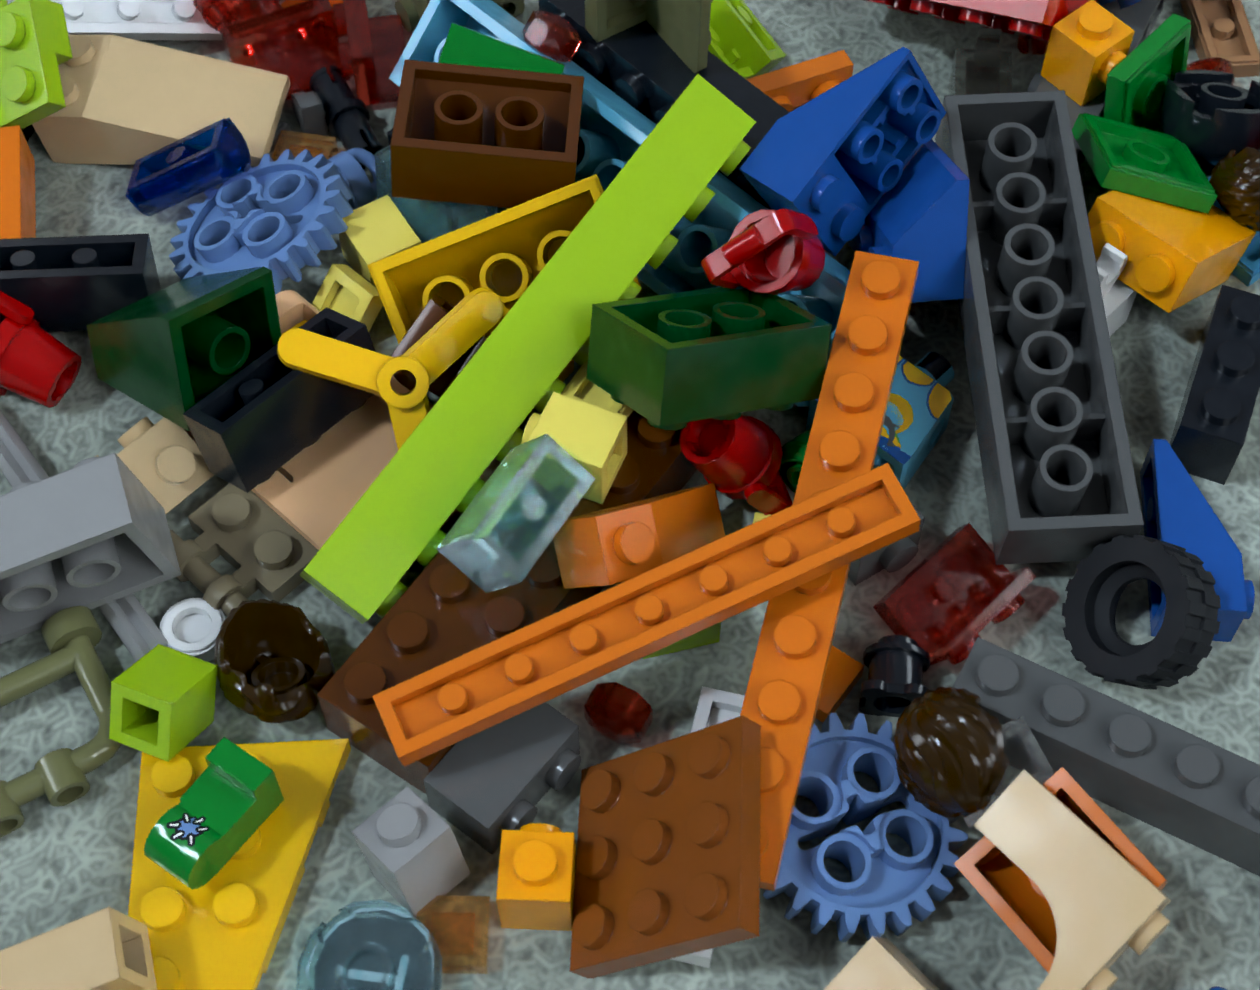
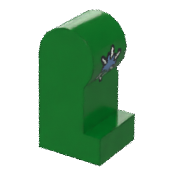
[144,737,284,890]

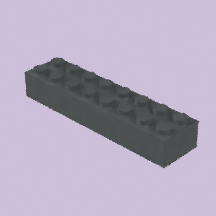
[935,90,1144,565]

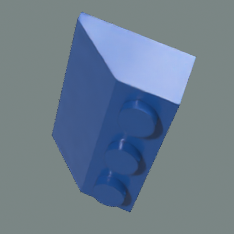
[847,139,970,303]

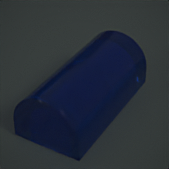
[125,118,251,216]

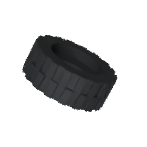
[1062,534,1221,689]

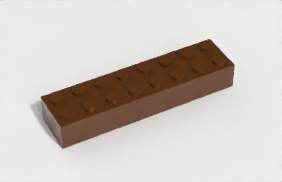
[317,410,697,794]

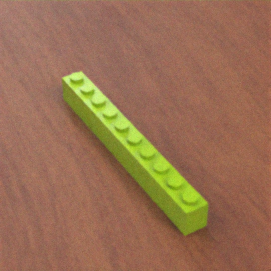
[299,74,756,624]

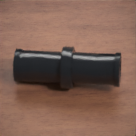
[309,65,386,170]

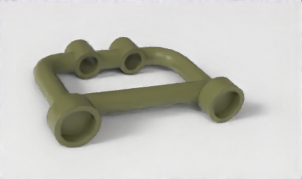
[0,606,122,838]

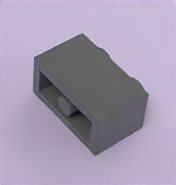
[423,702,581,855]

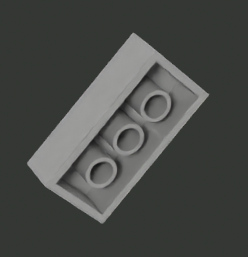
[0,452,182,644]

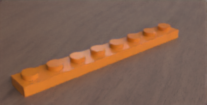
[373,463,921,767]

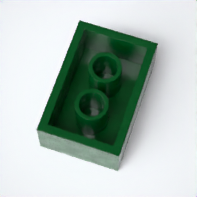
[586,285,832,430]

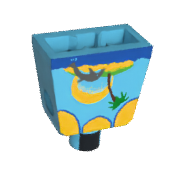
[806,352,954,490]

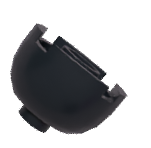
[1159,69,1260,172]

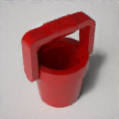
[701,208,825,295]
[0,291,82,408]
[679,415,793,515]

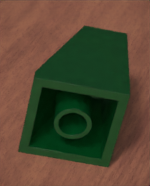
[86,266,281,431]

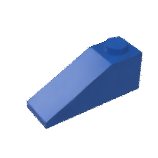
[1140,439,1255,642]

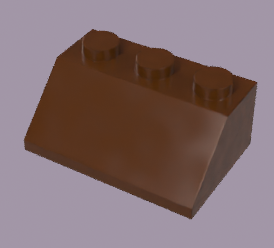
[390,59,584,208]

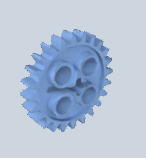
[169,149,353,294]
[763,712,968,943]

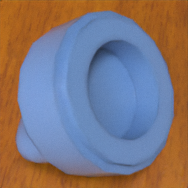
[327,148,387,210]

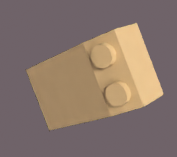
[32,34,291,166]

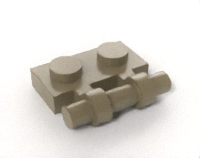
[170,483,319,617]

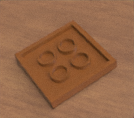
[570,715,761,978]

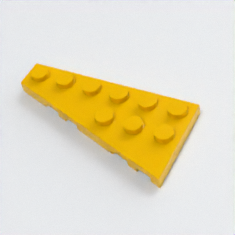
[128,738,351,990]

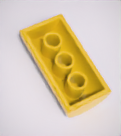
[367,174,642,343]

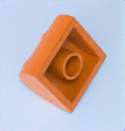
[953,767,1168,973]

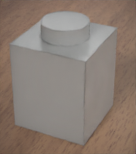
[351,786,471,919]

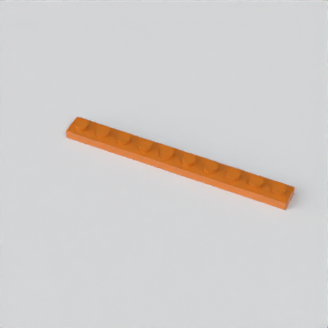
[740,250,919,892]

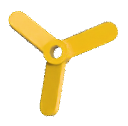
[277,287,504,450]

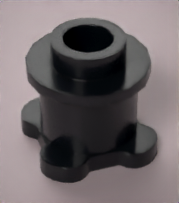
[858,635,931,717]

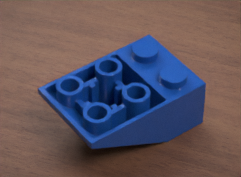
[739,47,947,256]

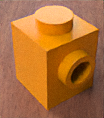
[1040,0,1135,107]
[496,823,576,931]

